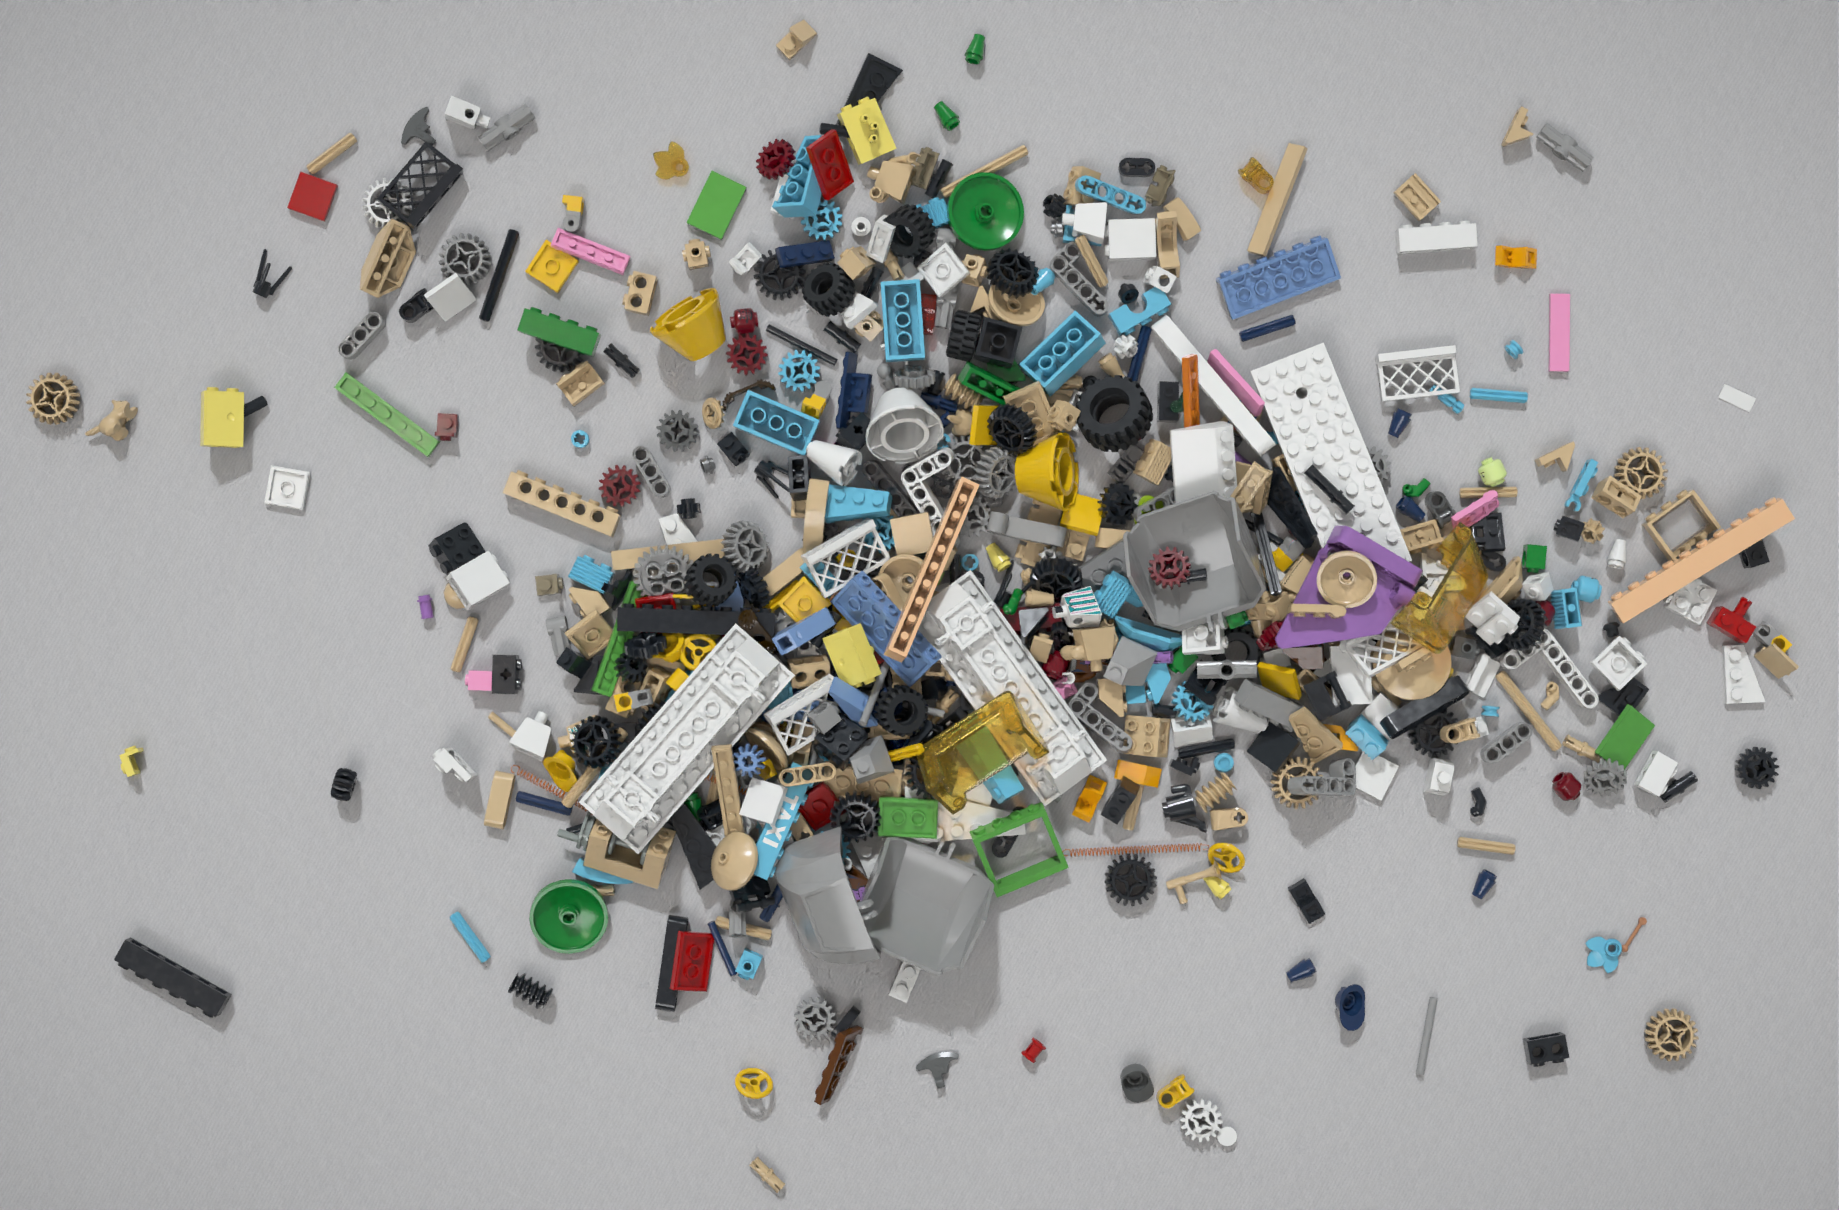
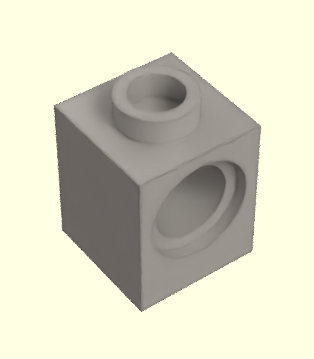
[807,701,842,734]

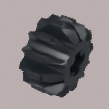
[614,652,648,684]
[331,768,357,801]

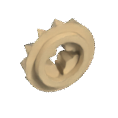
[702,398,725,429]

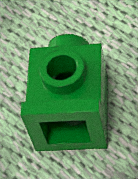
[1226,611,1249,629]

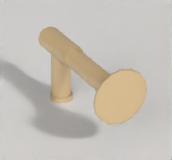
[1166,860,1222,904]

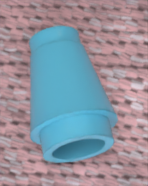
[1031,268,1055,295]

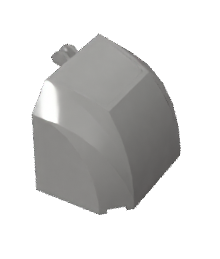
[1123,491,1266,632]
[774,826,881,964]
[860,837,994,976]

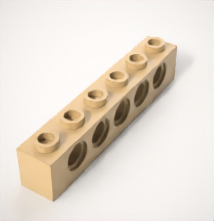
[503,470,621,537]

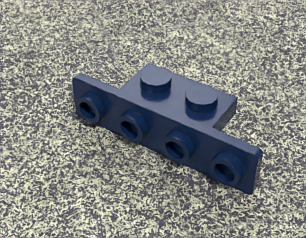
[835,352,873,429]

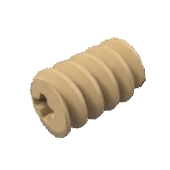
[941,373,985,414]
[1194,772,1237,813]

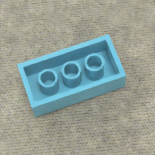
[881,279,925,363]
[1019,311,1106,397]
[733,390,820,455]

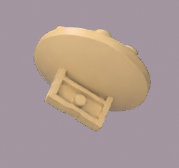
[1372,623,1451,701]

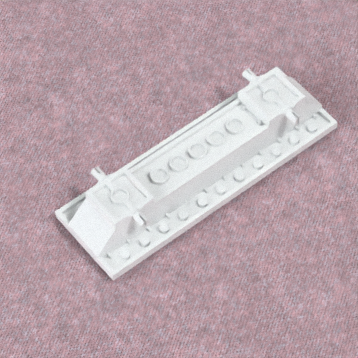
[1250,343,1412,562]
[918,570,1107,806]
[579,623,795,854]

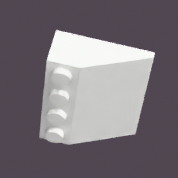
[1169,421,1237,504]

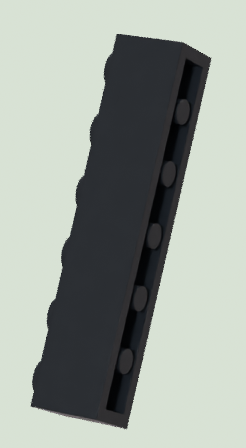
[114,937,232,1018]

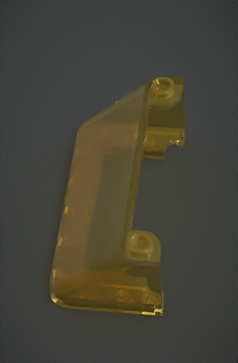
[1391,522,1488,654]
[917,691,1050,815]

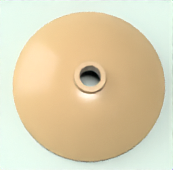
[988,285,1045,327]
[1317,551,1377,608]
[878,554,934,604]
[744,727,788,773]
[711,832,758,891]

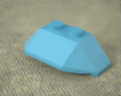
[1113,615,1182,652]

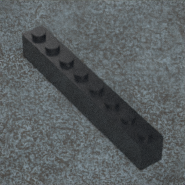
[617,603,775,637]

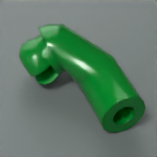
[1402,478,1431,497]
[1003,588,1023,615]

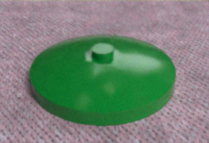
[947,172,1024,251]
[529,879,608,954]

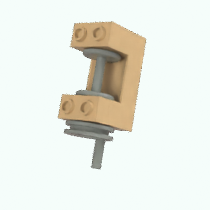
[557,811,676,889]

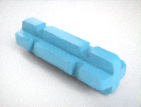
[1429,384,1464,414]

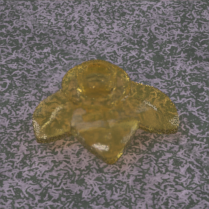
[653,141,689,180]

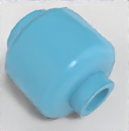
[1571,576,1602,603]

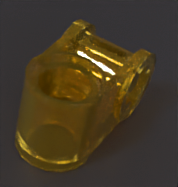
[1238,157,1274,194]

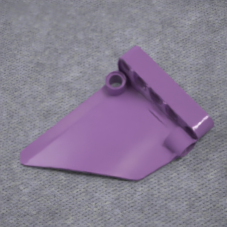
[1275,526,1423,649]

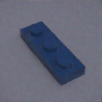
[775,240,835,268]

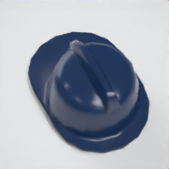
[1335,984,1365,1031]

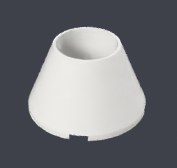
[865,388,944,464]

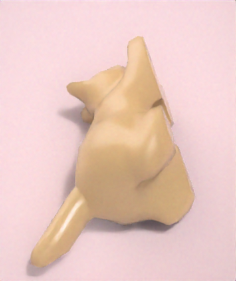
[85,400,138,441]
[947,409,972,437]

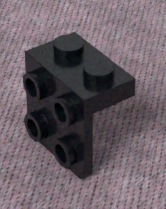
[428,522,485,576]
[814,713,868,771]

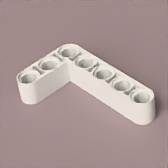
[901,447,960,548]
[1499,629,1599,708]

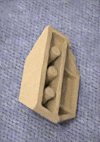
[360,218,416,298]
[1471,556,1523,606]

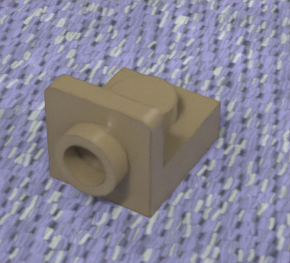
[535,574,564,596]

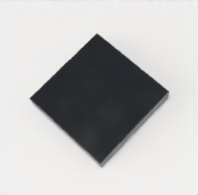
[1246,721,1301,774]

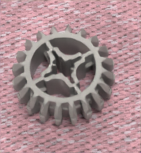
[438,233,491,286]
[940,435,989,485]
[973,446,1017,499]
[720,520,770,573]

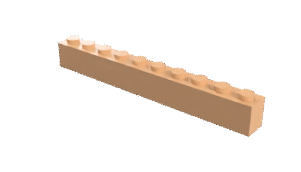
[883,477,979,663]
[1608,497,1795,623]

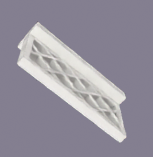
[1375,345,1460,402]
[801,518,890,598]
[1339,606,1432,679]
[764,674,849,756]

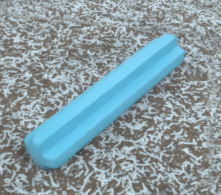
[1470,388,1528,403]
[450,912,491,963]

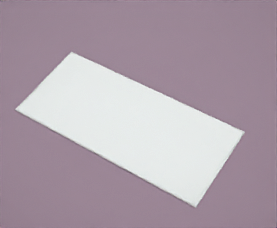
[1718,384,1756,412]

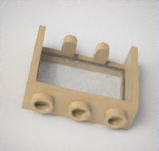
[1642,489,1721,562]

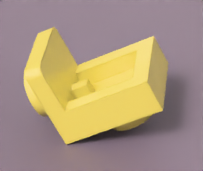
[119,746,144,777]

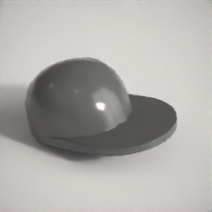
[1120,1063,1154,1103]

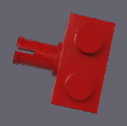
[1706,597,1756,643]

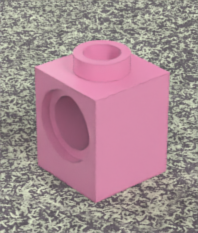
[465,670,492,691]

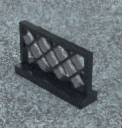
[377,141,463,231]

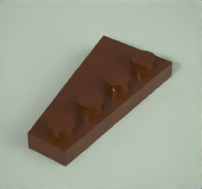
[814,1025,864,1105]

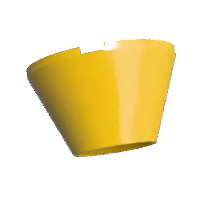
[650,288,726,361]
[1015,432,1079,511]

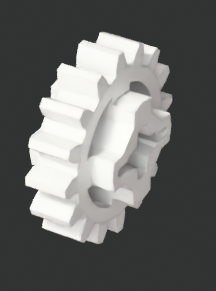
[1179,1098,1223,1142]

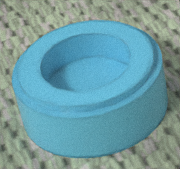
[1214,753,1234,772]

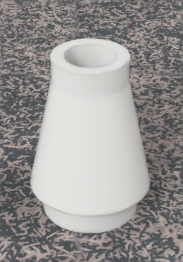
[1607,539,1626,569]

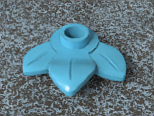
[1585,937,1622,973]

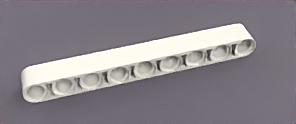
[1151,315,1276,457]

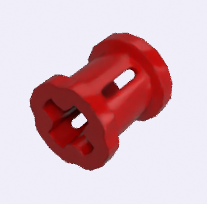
[1021,1037,1046,1063]

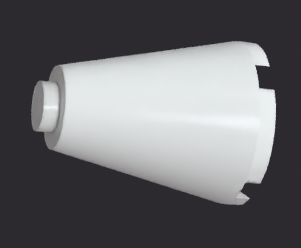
[806,440,862,486]
[1212,686,1269,733]

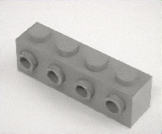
[1234,678,1312,732]

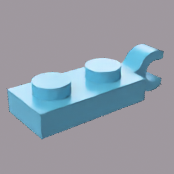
[1564,459,1598,512]

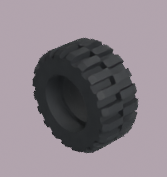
[1075,375,1153,452]

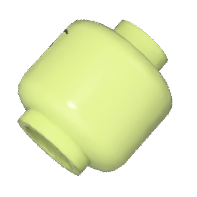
[1478,457,1507,487]

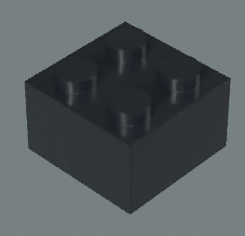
[973,317,1023,369]

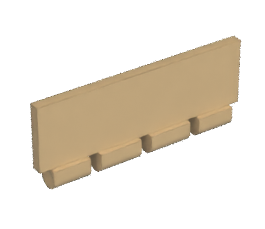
[1014,499,1062,567]

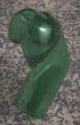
[1170,392,1184,413]

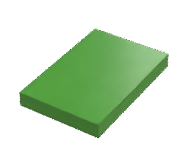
[686,171,747,240]
[1595,704,1655,770]
[878,796,938,839]

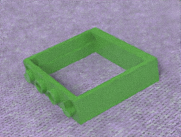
[970,802,1069,897]

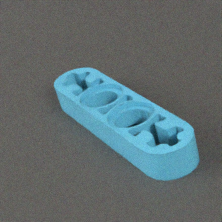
[1075,175,1146,214]

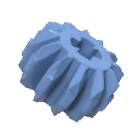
[734,744,766,778]

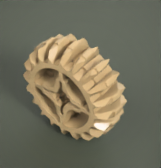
[26,373,81,425]
[1614,447,1668,499]
[1270,756,1323,809]
[1644,1008,1699,1061]

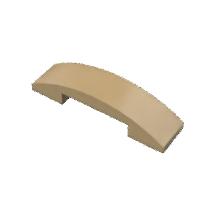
[803,478,830,553]

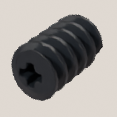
[508,972,553,1009]

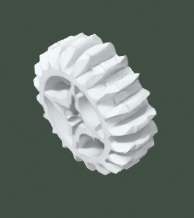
[362,178,415,228]

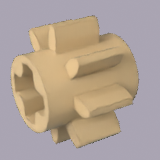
[1581,518,1605,544]

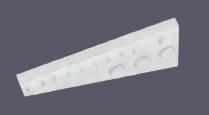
[904,785,1026,843]

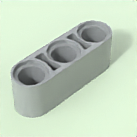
[338,312,386,360]
[632,446,671,498]
[1480,722,1533,764]

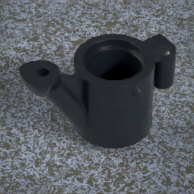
[1162,784,1207,833]

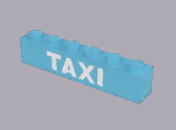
[754,762,814,880]

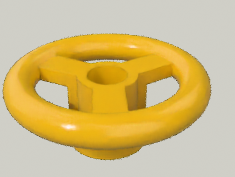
[679,634,716,671]
[1207,843,1245,873]
[735,1068,773,1099]

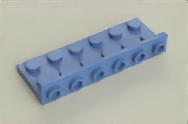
[1216,235,1341,320]
[830,571,942,687]

